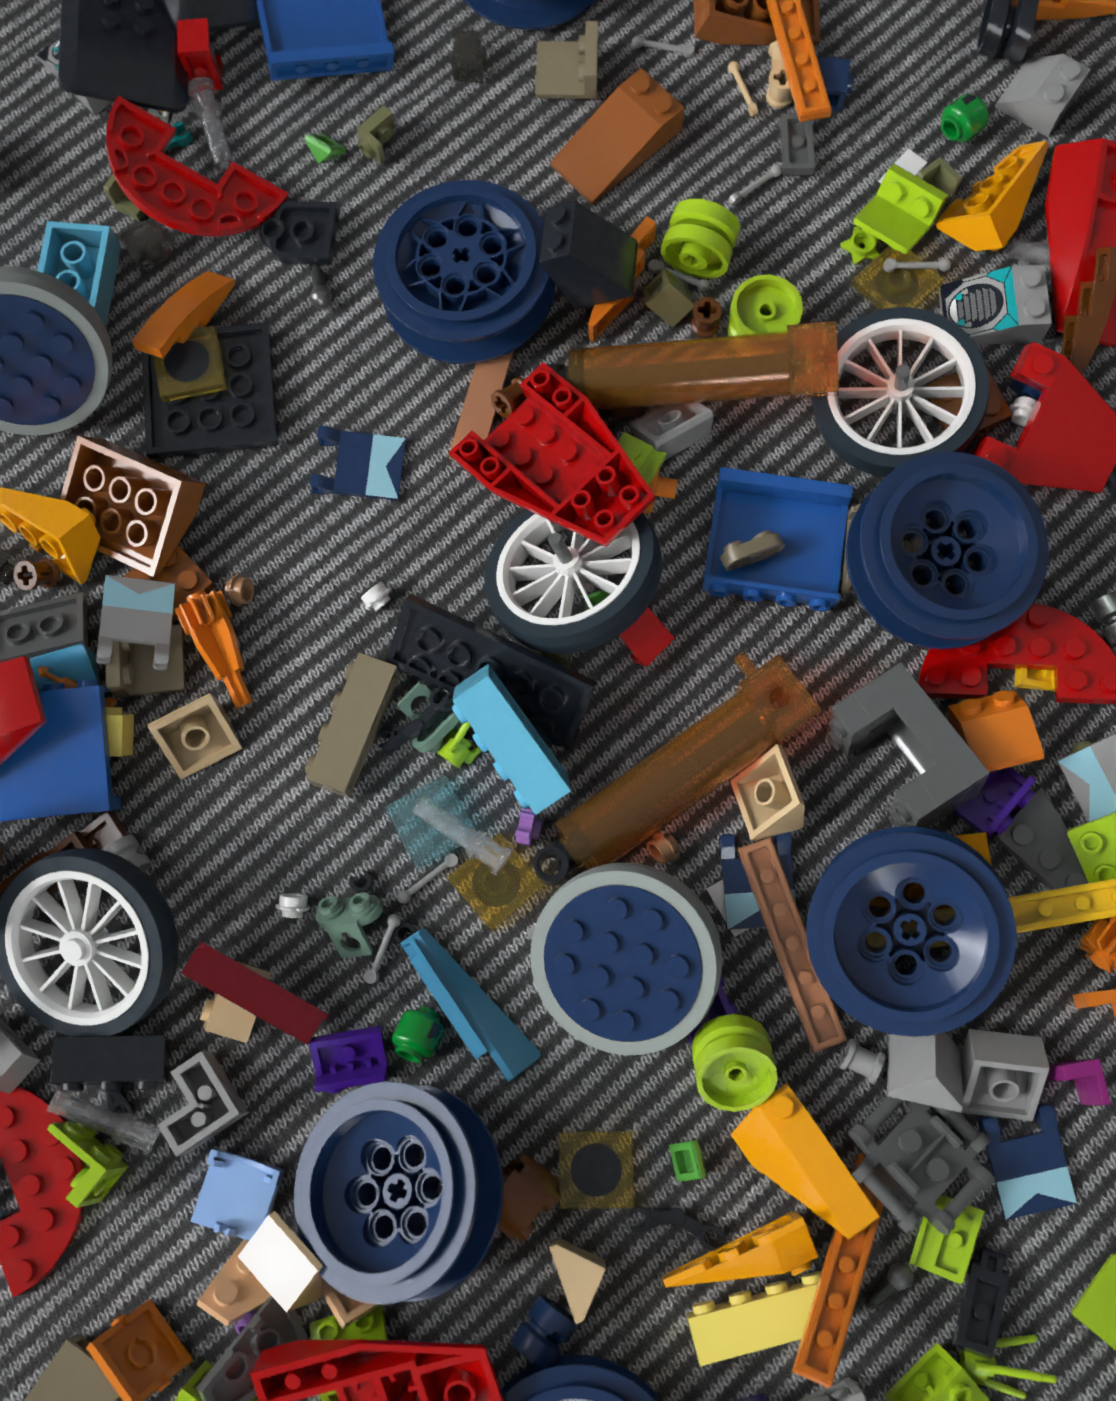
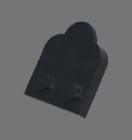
[260,201,340,265]

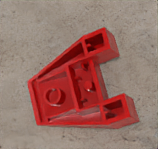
[972,342,1116,493]

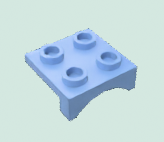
[190,1148,285,1241]

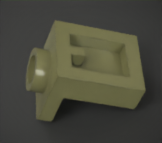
[356,105,395,165]

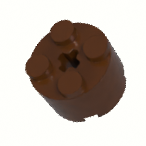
[498,1150,560,1242]

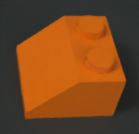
[948,690,1044,772]

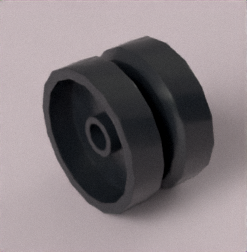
[976,0,1039,62]

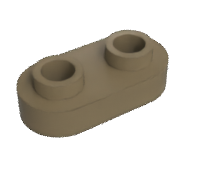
[720,530,785,571]

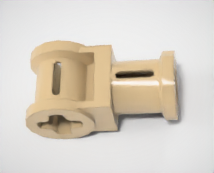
[766,40,793,109]

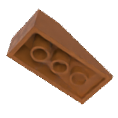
[694,0,821,46]
[550,68,684,205]

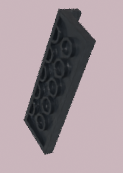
[385,594,597,749]

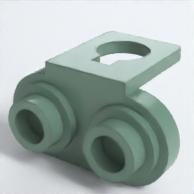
[397,682,462,753]
[315,892,383,958]

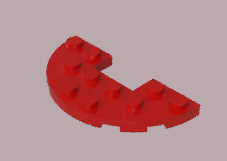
[106,95,289,237]
[917,603,1116,705]
[0,1085,86,1298]

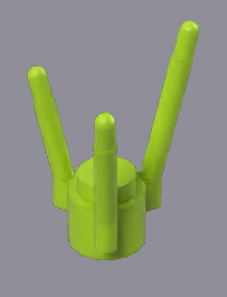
[437,722,482,768]
[960,1334,1058,1399]

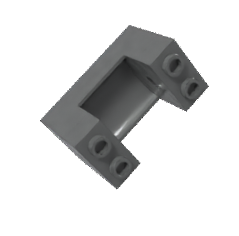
[826,662,989,828]

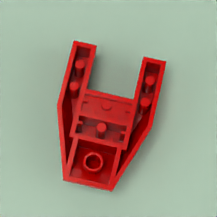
[250,1339,504,1401]

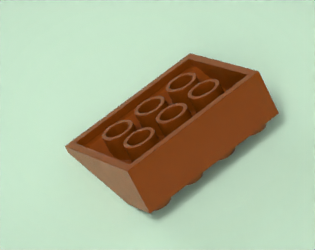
[60,435,206,577]

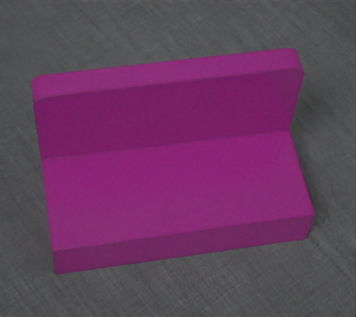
[1046,1059,1111,1106]

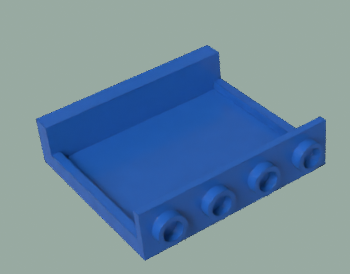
[256,0,394,81]
[702,467,853,612]
[0,680,121,821]

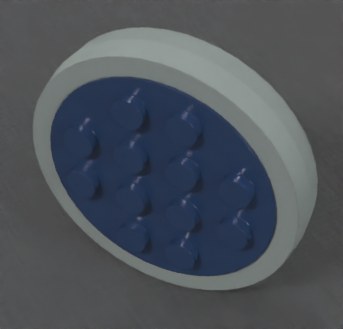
[0,266,112,435]
[530,863,722,1055]

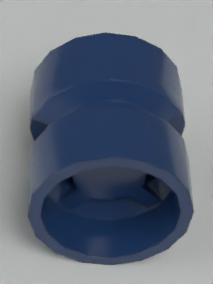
[510,1294,579,1369]

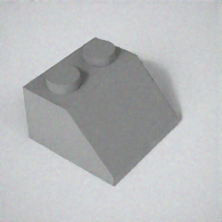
[995,54,1090,137]
[961,1029,1050,1121]

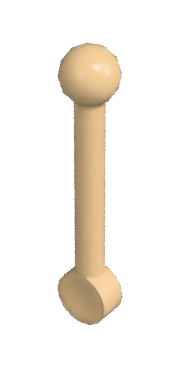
[728,61,758,117]

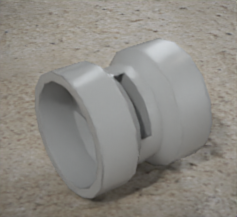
[104,835,152,873]

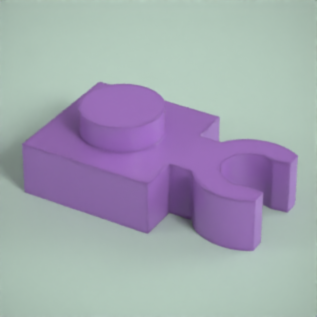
[515,808,543,846]

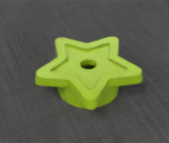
[840,227,880,265]

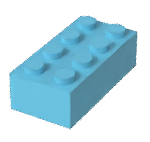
[38,221,121,327]
[452,664,571,815]

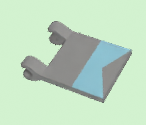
[96,575,175,671]
[1057,733,1116,822]

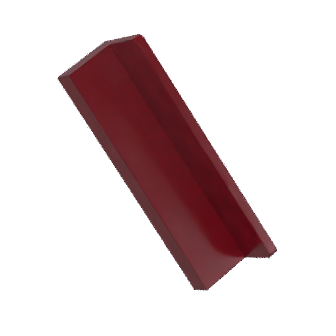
[181,941,330,1045]

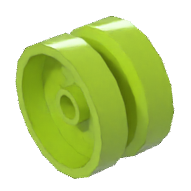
[661,199,741,279]
[727,274,803,356]
[691,1014,778,1112]

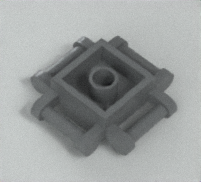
[848,1096,995,1235]

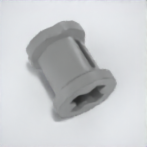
[839,1038,886,1084]

